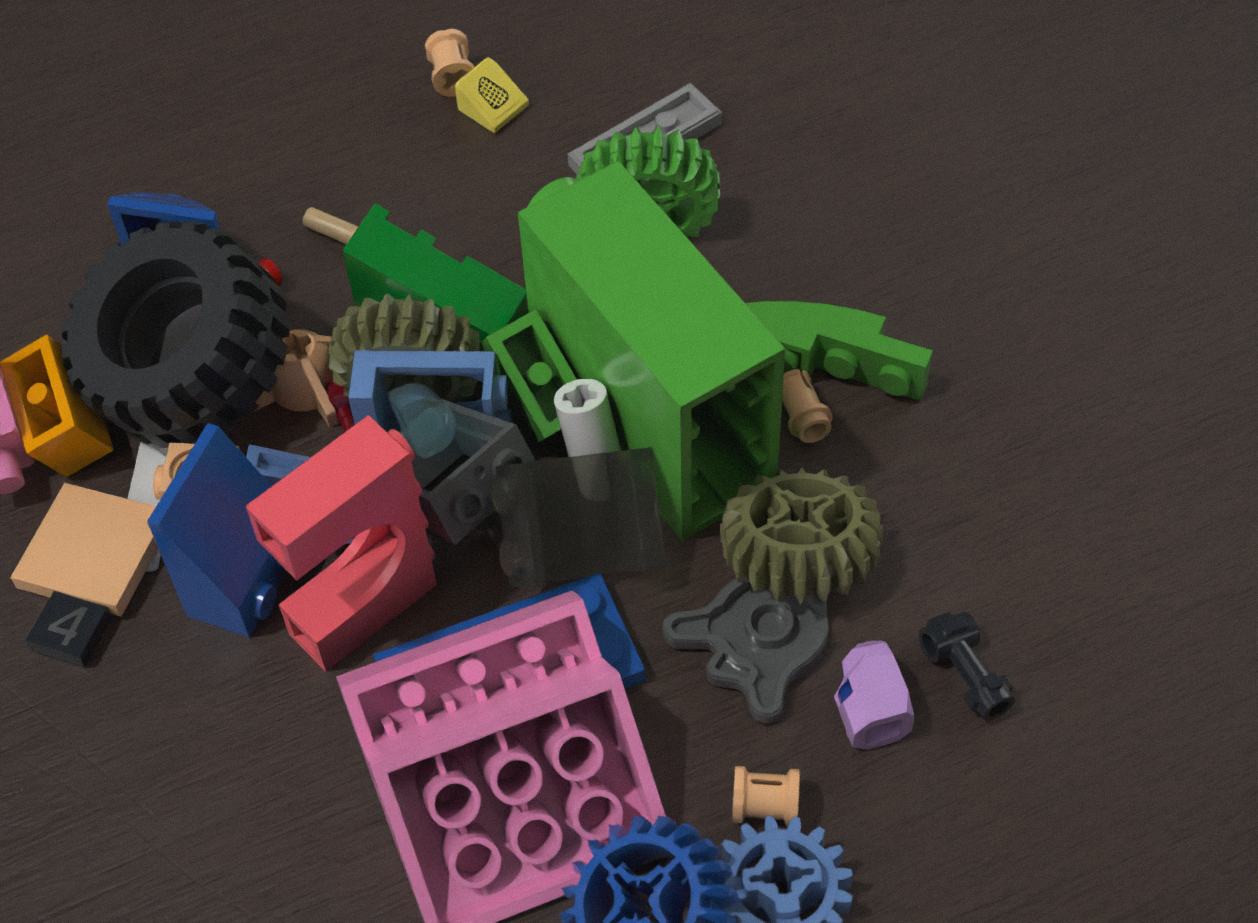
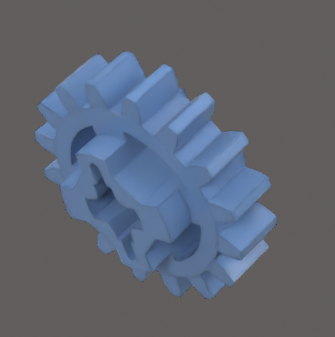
[721,815,853,923]

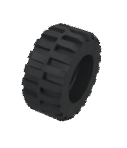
[61,221,290,448]

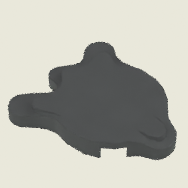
[662,578,831,723]

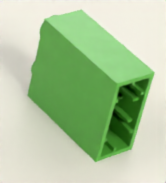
[518,161,785,542]

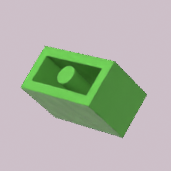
[481,309,577,445]

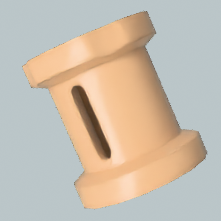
[425,29,474,97]
[732,766,800,827]

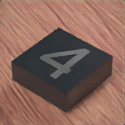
[25,591,112,667]

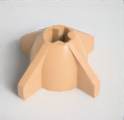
[254,329,339,428]

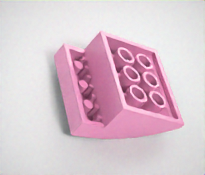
[336,591,666,923]

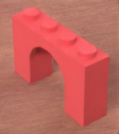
[246,415,437,672]

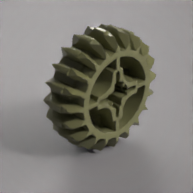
[328,294,481,402]
[720,467,883,604]

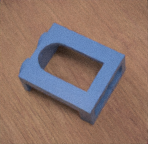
[349,350,513,432]

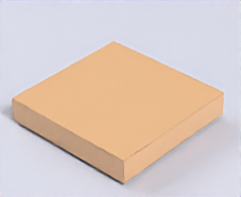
[10,483,158,617]

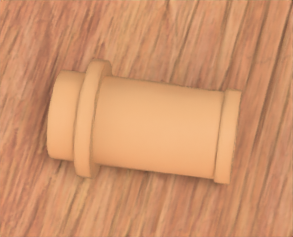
[782,369,832,443]

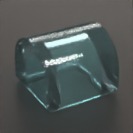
[388,383,456,459]

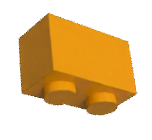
[0,334,114,477]

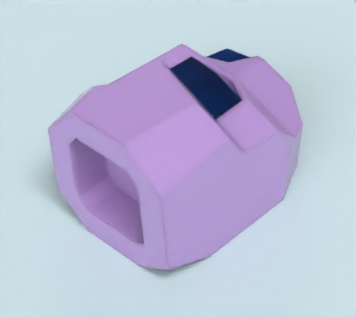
[834,641,914,750]

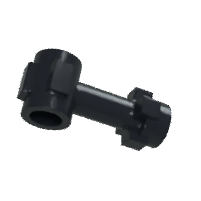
[919,611,1015,721]

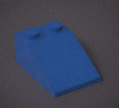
[147,423,287,638]

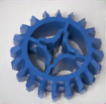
[559,816,740,923]

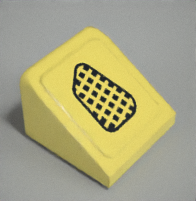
[455,57,529,134]

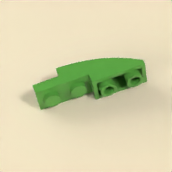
[745,301,933,401]

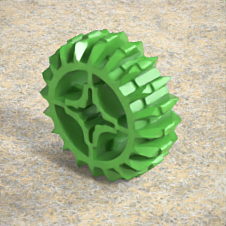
[576,126,721,237]

